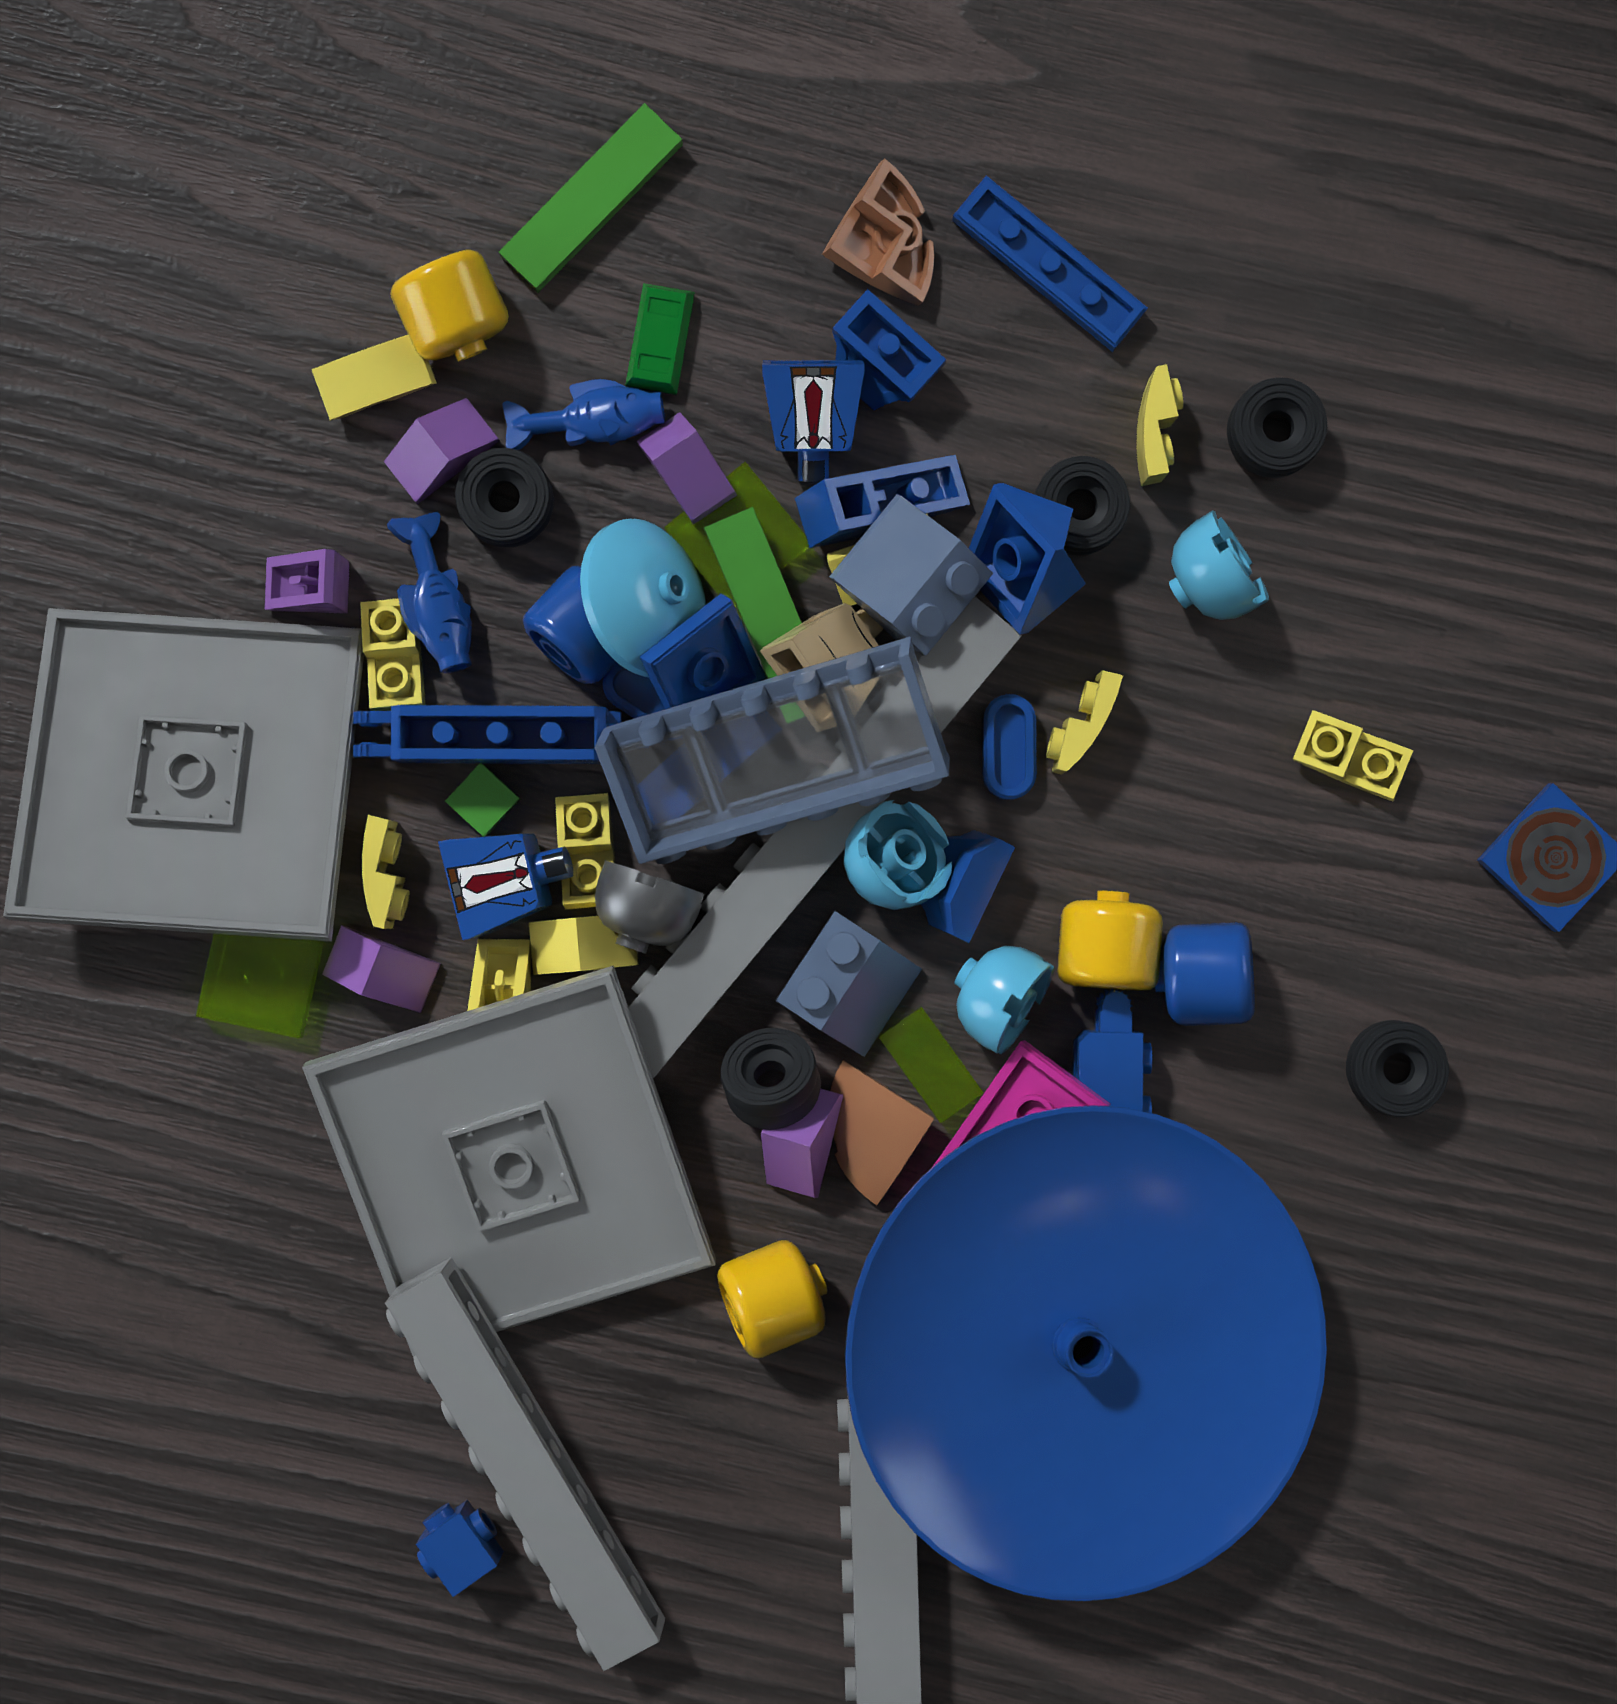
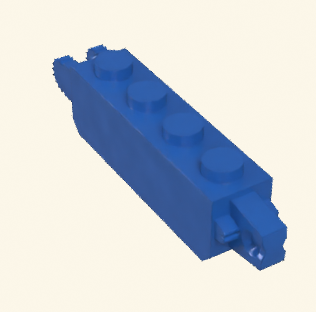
[353,705,649,764]
[1073,989,1152,1113]

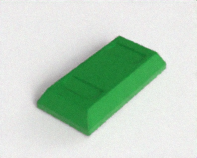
[625,283,695,395]

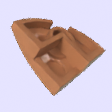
[822,158,934,306]
[830,1060,934,1205]

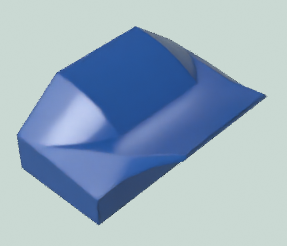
[832,289,946,410]
[921,830,1015,943]

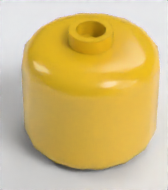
[390,250,509,362]
[1057,891,1163,991]
[717,1240,827,1359]

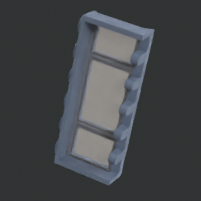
[594,636,950,864]

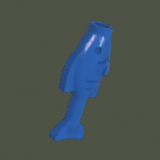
[503,379,665,450]
[387,512,472,673]

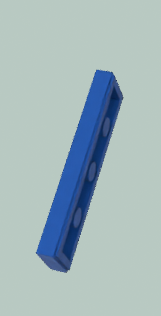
[952,175,1148,352]

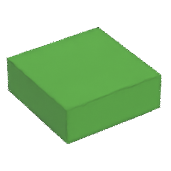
[445,763,521,837]

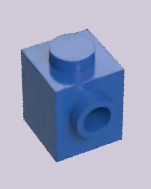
[416,1499,504,1597]

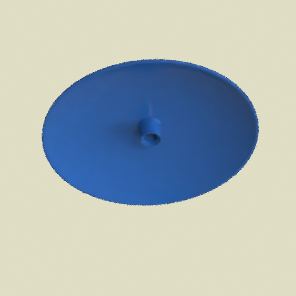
[845,1105,1327,1601]

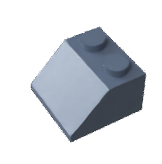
[829,494,993,656]
[776,911,922,1057]

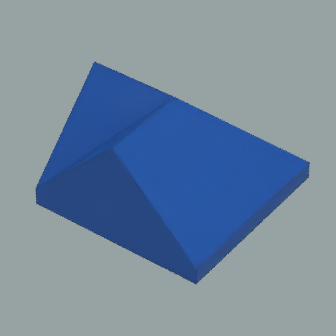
[969,483,1086,634]

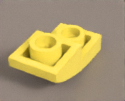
[312,335,437,420]
[1136,364,1183,486]
[360,599,425,711]
[1046,670,1123,775]
[1293,710,1413,802]
[555,793,615,910]
[362,815,410,929]

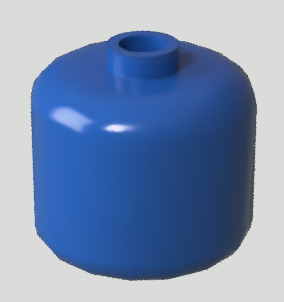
[523,566,617,685]
[1155,922,1255,1026]

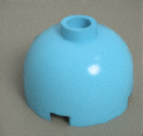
[1169,510,1269,620]
[844,800,952,910]
[954,946,1055,1054]

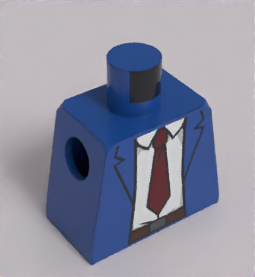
[762,360,864,482]
[438,833,573,940]

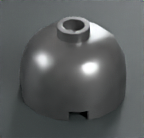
[595,860,704,954]

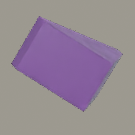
[384,398,500,505]
[637,412,737,525]
[265,549,349,613]
[322,925,441,1013]
[761,1088,843,1198]

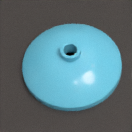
[580,519,706,677]

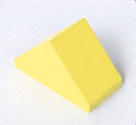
[529,916,639,975]
[467,939,531,1011]

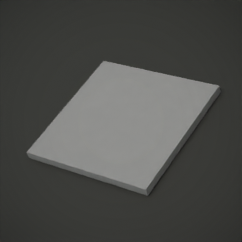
[3,608,364,941]
[302,965,716,1357]

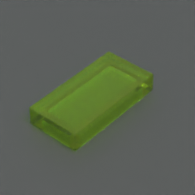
[879,1006,984,1123]

